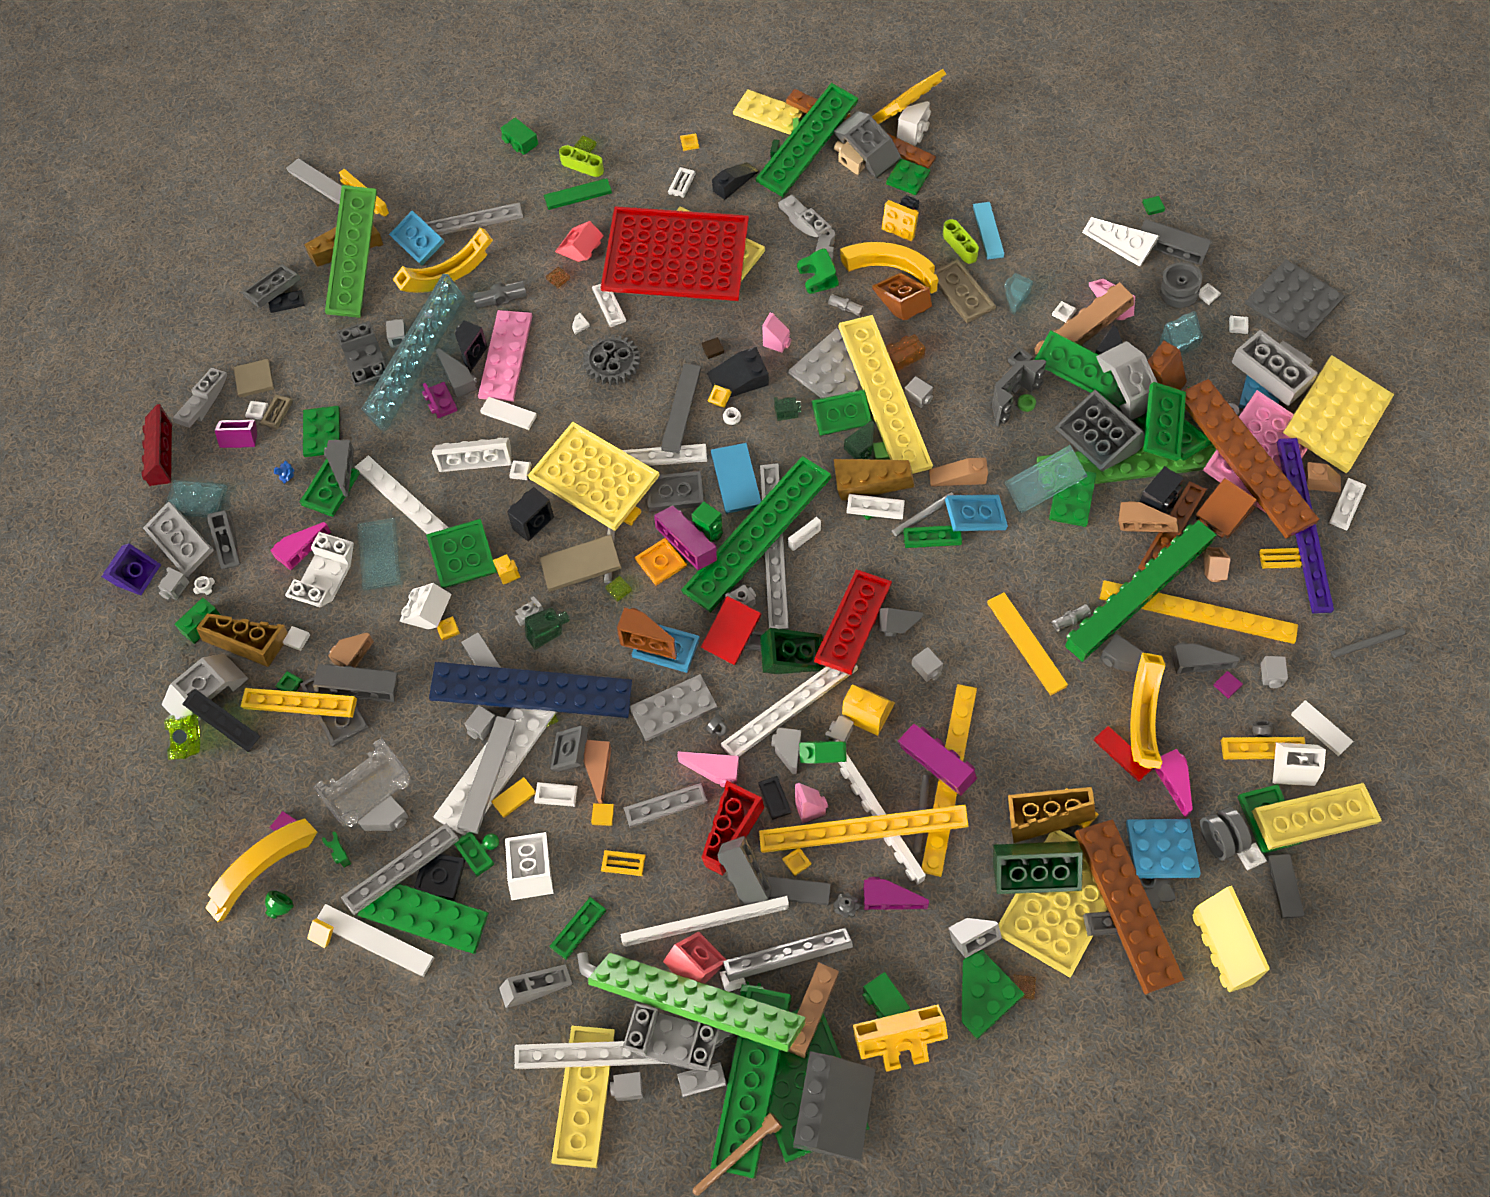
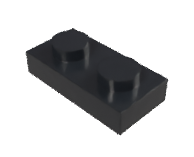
[268,290,305,313]

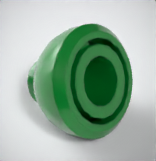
[265,890,294,919]

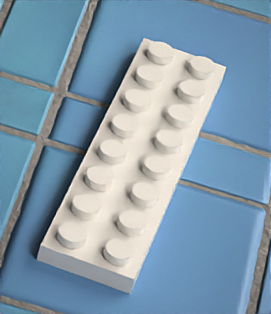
[433,708,557,836]

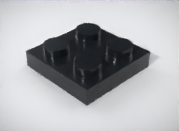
[414,854,465,900]

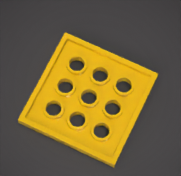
[871,69,946,124]

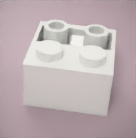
[897,101,931,146]
[400,583,451,629]
[1273,743,1326,786]

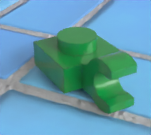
[322,831,351,868]

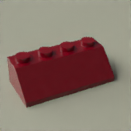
[141,404,172,486]

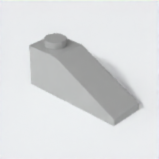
[499,964,572,1008]

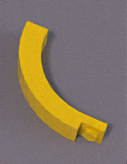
[393,228,493,293]
[840,242,939,294]
[1130,652,1165,769]
[206,819,317,922]

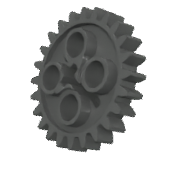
[583,334,641,386]

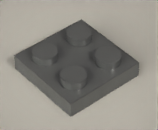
[550,725,588,772]

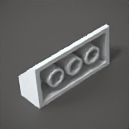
[432,438,512,472]

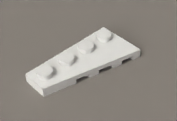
[1082,217,1159,266]

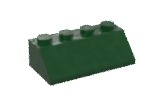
[993,841,1083,894]

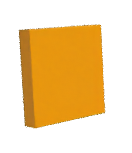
[635,538,687,586]

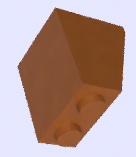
[1148,341,1187,390]
[1196,478,1257,538]

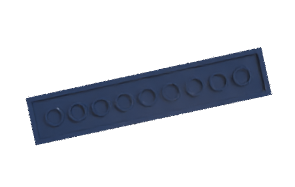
[429,662,632,718]

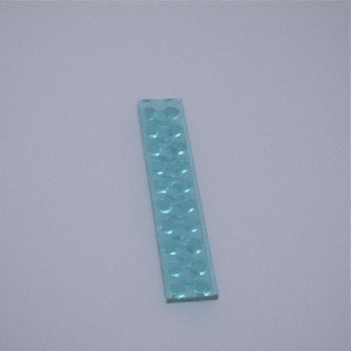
[362,274,465,431]

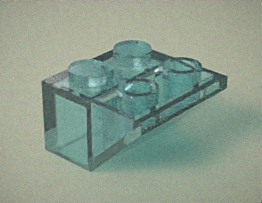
[1158,311,1203,356]

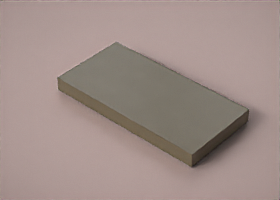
[934,259,996,323]
[540,535,622,592]

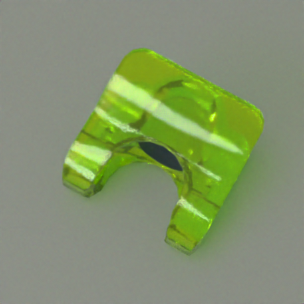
[164,714,200,760]

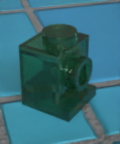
[774,397,801,421]

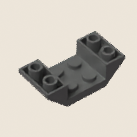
[834,111,901,178]
[336,321,389,387]
[992,360,1047,427]

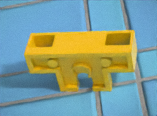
[853,1005,948,1072]

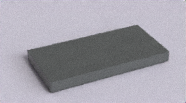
[300,676,369,747]

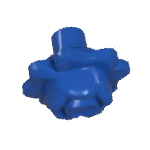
[274,461,294,483]

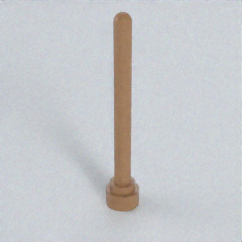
[693,1113,782,1196]

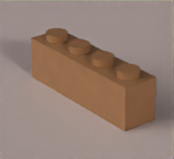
[788,963,839,1059]

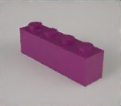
[654,505,717,571]
[898,724,977,796]

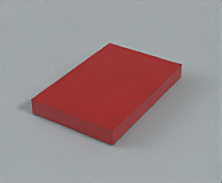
[701,596,762,665]

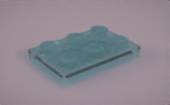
[166,480,228,518]

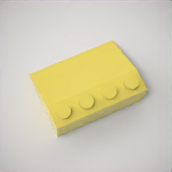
[1193,886,1270,992]

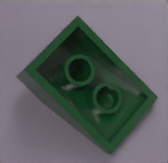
[760,628,825,674]

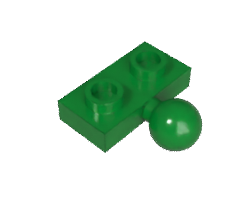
[454,832,499,877]

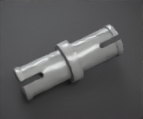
[828,294,864,317]
[1051,604,1091,632]

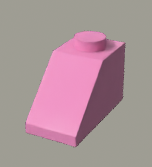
[762,313,791,353]

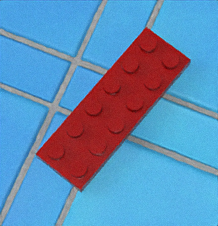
[814,569,892,675]

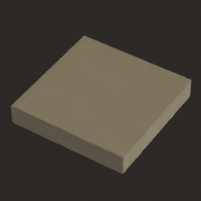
[234,359,274,398]

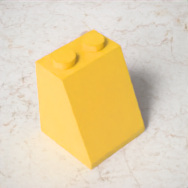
[842,685,895,736]

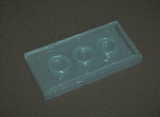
[1004,445,1088,513]
[357,518,401,591]

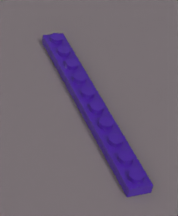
[1276,438,1334,614]

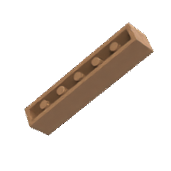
[1034,282,1134,355]

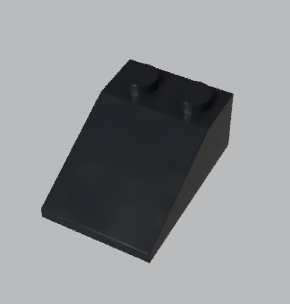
[707,347,769,398]

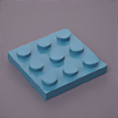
[1126,819,1201,878]

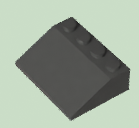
[1054,390,1145,471]
[794,1052,875,1162]

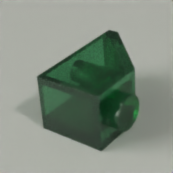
[844,420,874,460]

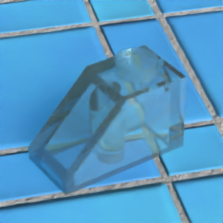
[1004,273,1033,315]

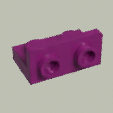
[422,382,458,419]

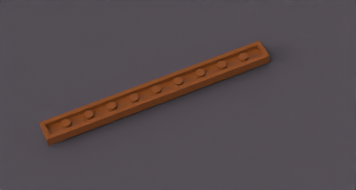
[786,89,936,169]

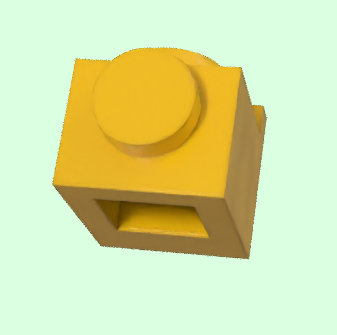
[493,554,521,585]

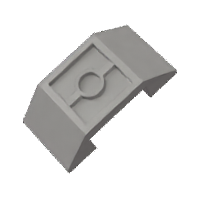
[1096,341,1157,421]
[162,653,248,731]
[623,1004,720,1071]

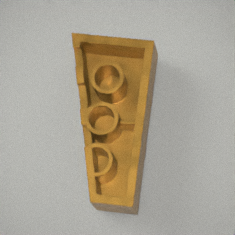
[304,226,384,267]
[834,459,915,501]
[196,614,288,667]
[1008,787,1096,844]

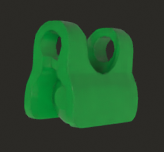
[797,248,839,294]

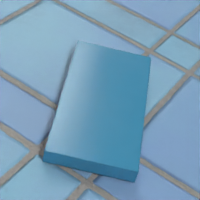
[711,443,761,514]

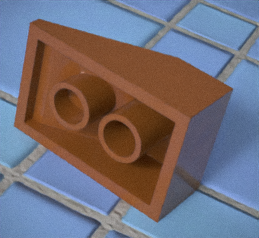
[872,272,932,321]
[617,607,677,660]

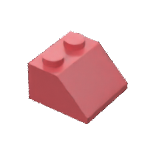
[555,221,604,262]
[663,931,726,984]

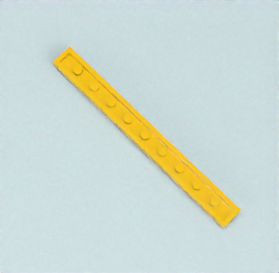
[1100,580,1298,644]
[921,684,977,877]
[759,805,969,853]

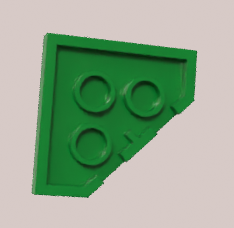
[962,949,1025,1040]

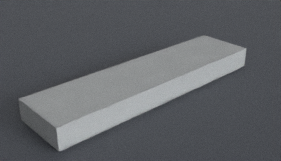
[624,783,708,827]

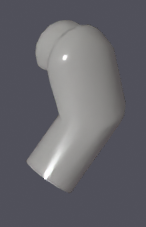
[577,952,597,978]

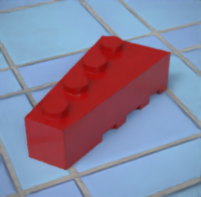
[701,780,765,876]

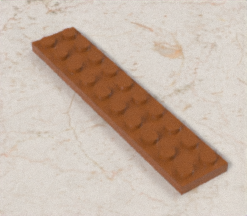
[1183,379,1320,538]

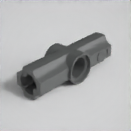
[473,281,527,308]

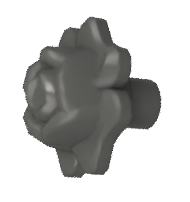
[834,893,860,919]

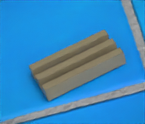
[260,395,293,429]

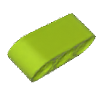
[559,145,604,177]
[943,219,979,264]

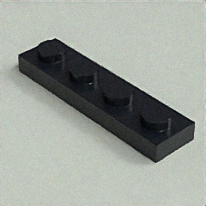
[182,689,261,752]

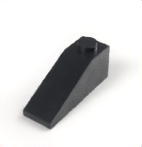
[712,162,759,200]

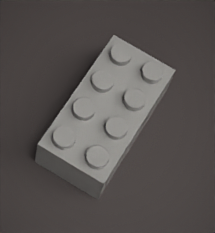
[1231,330,1318,406]

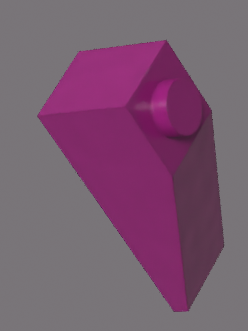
[863,877,929,910]

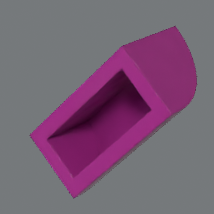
[214,420,257,448]

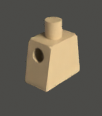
[834,141,866,175]

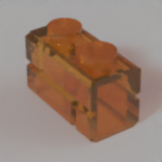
[886,334,926,372]

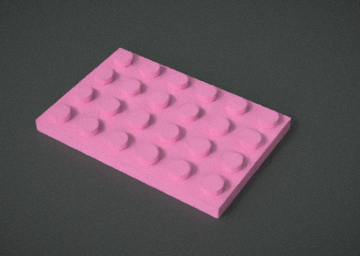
[1202,390,1308,513]

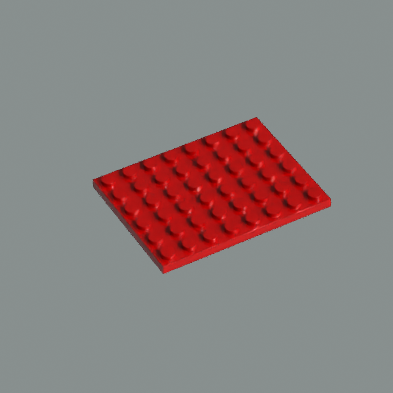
[601,206,749,301]

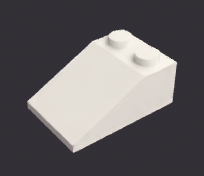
[505,832,553,900]

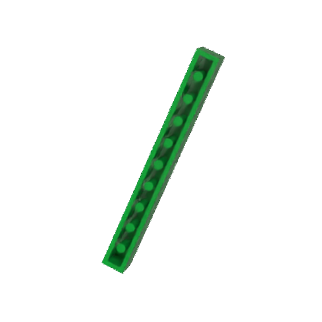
[1065,520,1216,662]

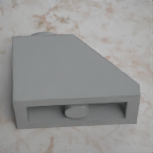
[771,728,801,774]
[358,795,409,831]
[949,918,1002,958]

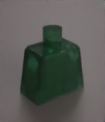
[525,608,570,650]

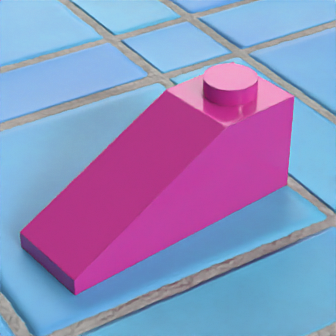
[271,522,331,570]
[1154,749,1193,817]

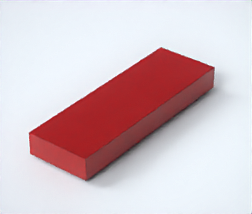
[1093,726,1153,782]

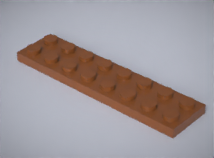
[1074,819,1184,994]

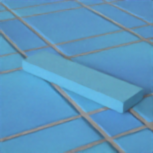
[973,202,1004,259]

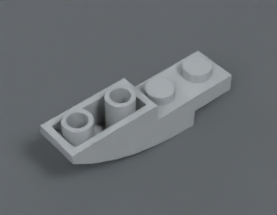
[778,195,831,237]
[173,368,227,428]

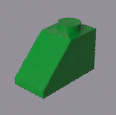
[799,741,847,763]

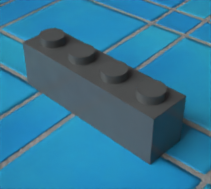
[1140,219,1211,266]
[313,664,398,702]

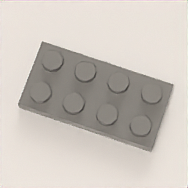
[143,501,214,577]
[629,674,718,741]

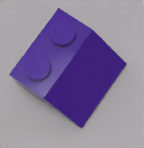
[101,543,161,595]

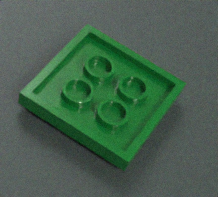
[426,519,497,589]

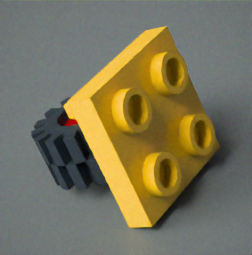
[882,195,920,241]

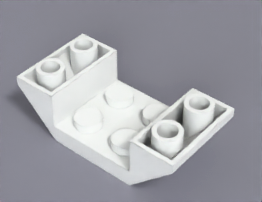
[285,532,354,607]

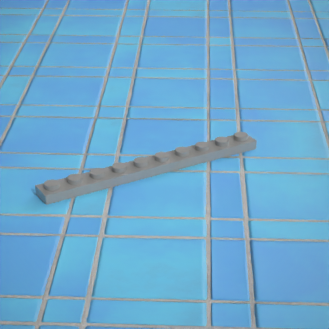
[760,463,789,630]

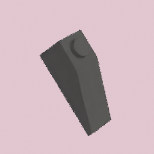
[435,348,478,398]
[324,440,354,496]
[207,510,240,569]
[1100,634,1167,676]
[1171,642,1239,674]

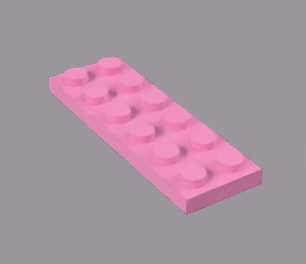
[478,310,532,402]

